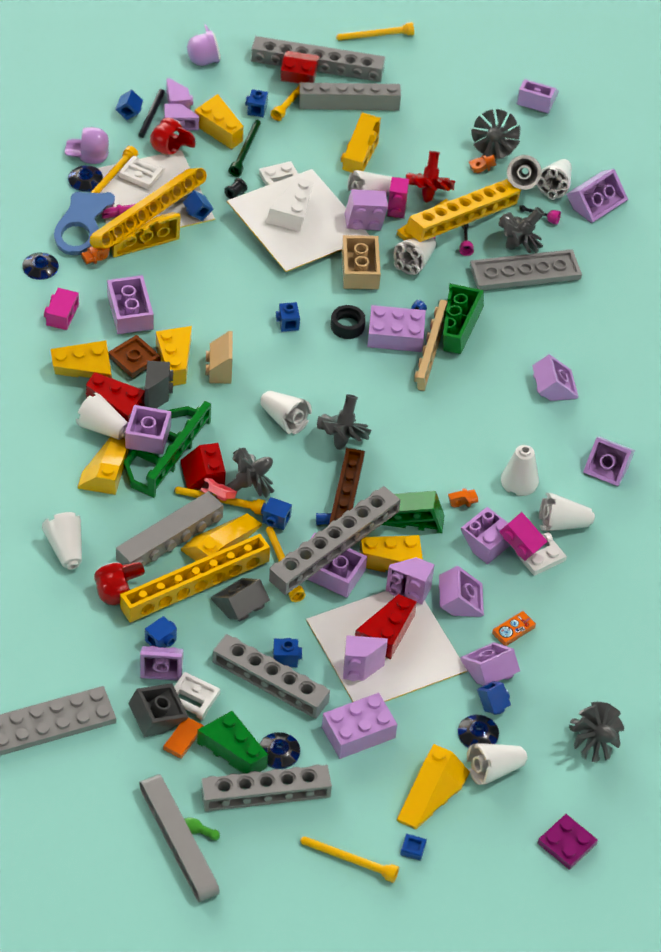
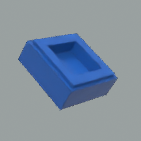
[400,834,427,861]

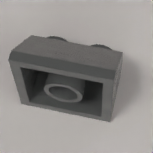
[145,361,174,409]
[211,578,270,621]
[128,683,188,737]

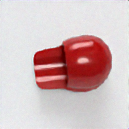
[150,117,196,155]
[94,562,145,605]

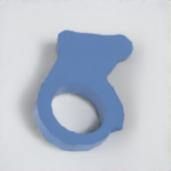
[54,192,115,255]

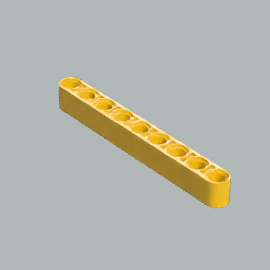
[90,168,207,249]

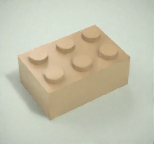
[342,235,381,289]

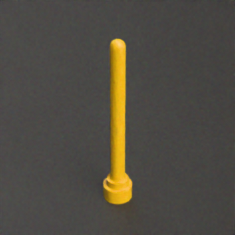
[336,22,414,40]
[270,84,300,121]
[90,146,138,193]
[174,486,266,515]
[266,526,306,602]
[300,836,399,883]

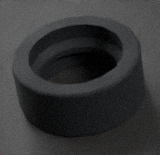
[331,305,365,339]

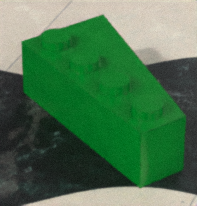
[443,283,484,354]

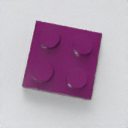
[537,814,598,870]

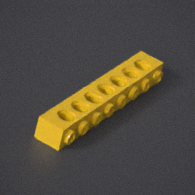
[406,179,521,242]
[120,534,270,623]

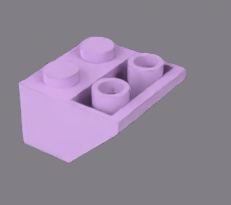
[517,79,559,114]
[461,507,511,564]
[386,557,435,604]

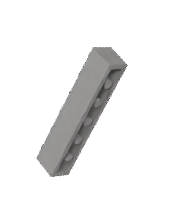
[299,82,401,111]
[116,491,224,567]

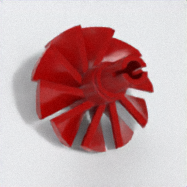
[405,151,455,203]

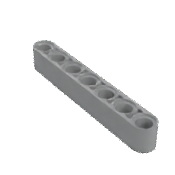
[139,774,220,902]

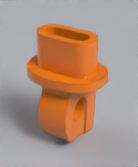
[469,155,497,173]
[81,246,110,264]
[448,488,478,507]

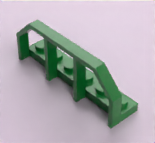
[124,401,211,498]

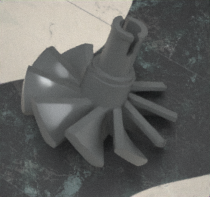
[471,109,520,159]
[499,207,545,253]
[317,394,372,450]
[226,448,274,498]
[569,702,624,762]

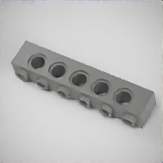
[213,634,330,719]
[201,764,332,811]

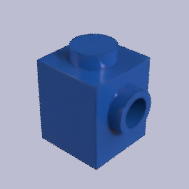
[115,89,143,120]
[245,89,268,118]
[183,190,214,221]
[276,302,300,332]
[261,497,292,530]
[145,616,177,648]
[273,638,302,667]
[477,681,511,715]

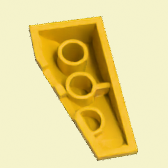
[112,212,181,258]
[78,437,129,495]
[181,513,262,561]
[397,744,470,829]

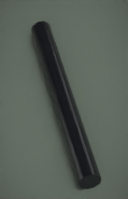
[138,89,165,138]

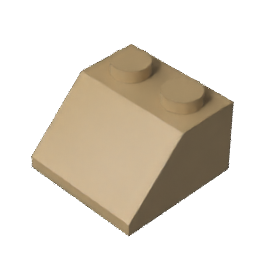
[206,331,233,384]

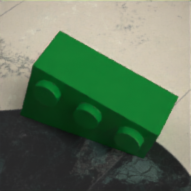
[382,491,445,533]
[197,711,268,774]

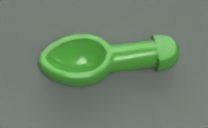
[184,817,220,841]

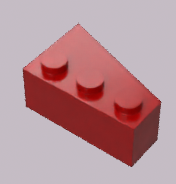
[86,372,145,422]
[355,594,417,659]

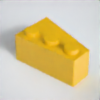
[194,94,244,150]
[341,112,381,173]
[156,326,192,386]
[51,340,113,379]
[359,535,423,572]

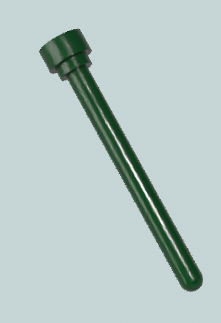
[228,120,261,177]

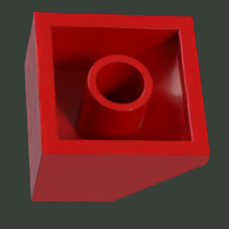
[281,51,320,84]
[180,443,226,490]

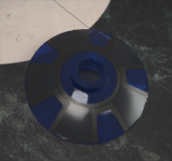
[68,165,103,191]
[22,252,59,280]
[458,715,499,748]
[260,732,300,769]

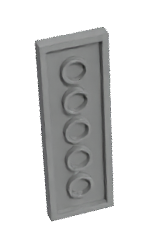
[470,249,582,290]
[0,686,116,756]

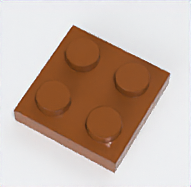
[109,335,161,378]

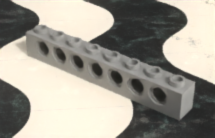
[251,36,385,82]
[269,486,400,595]

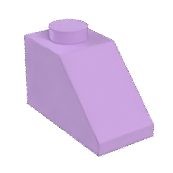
[166,78,193,109]
[164,104,199,130]

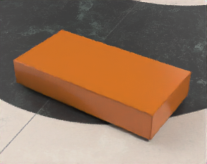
[164,717,203,759]

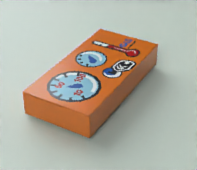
[492,611,536,646]

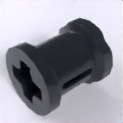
[225,178,247,199]

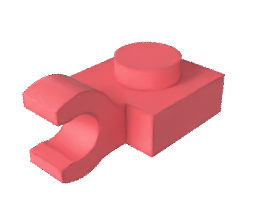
[201,478,237,501]

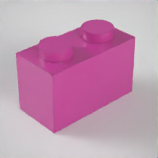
[387,177,409,219]
[44,288,79,330]
[499,512,548,561]

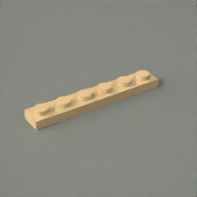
[414,300,448,391]

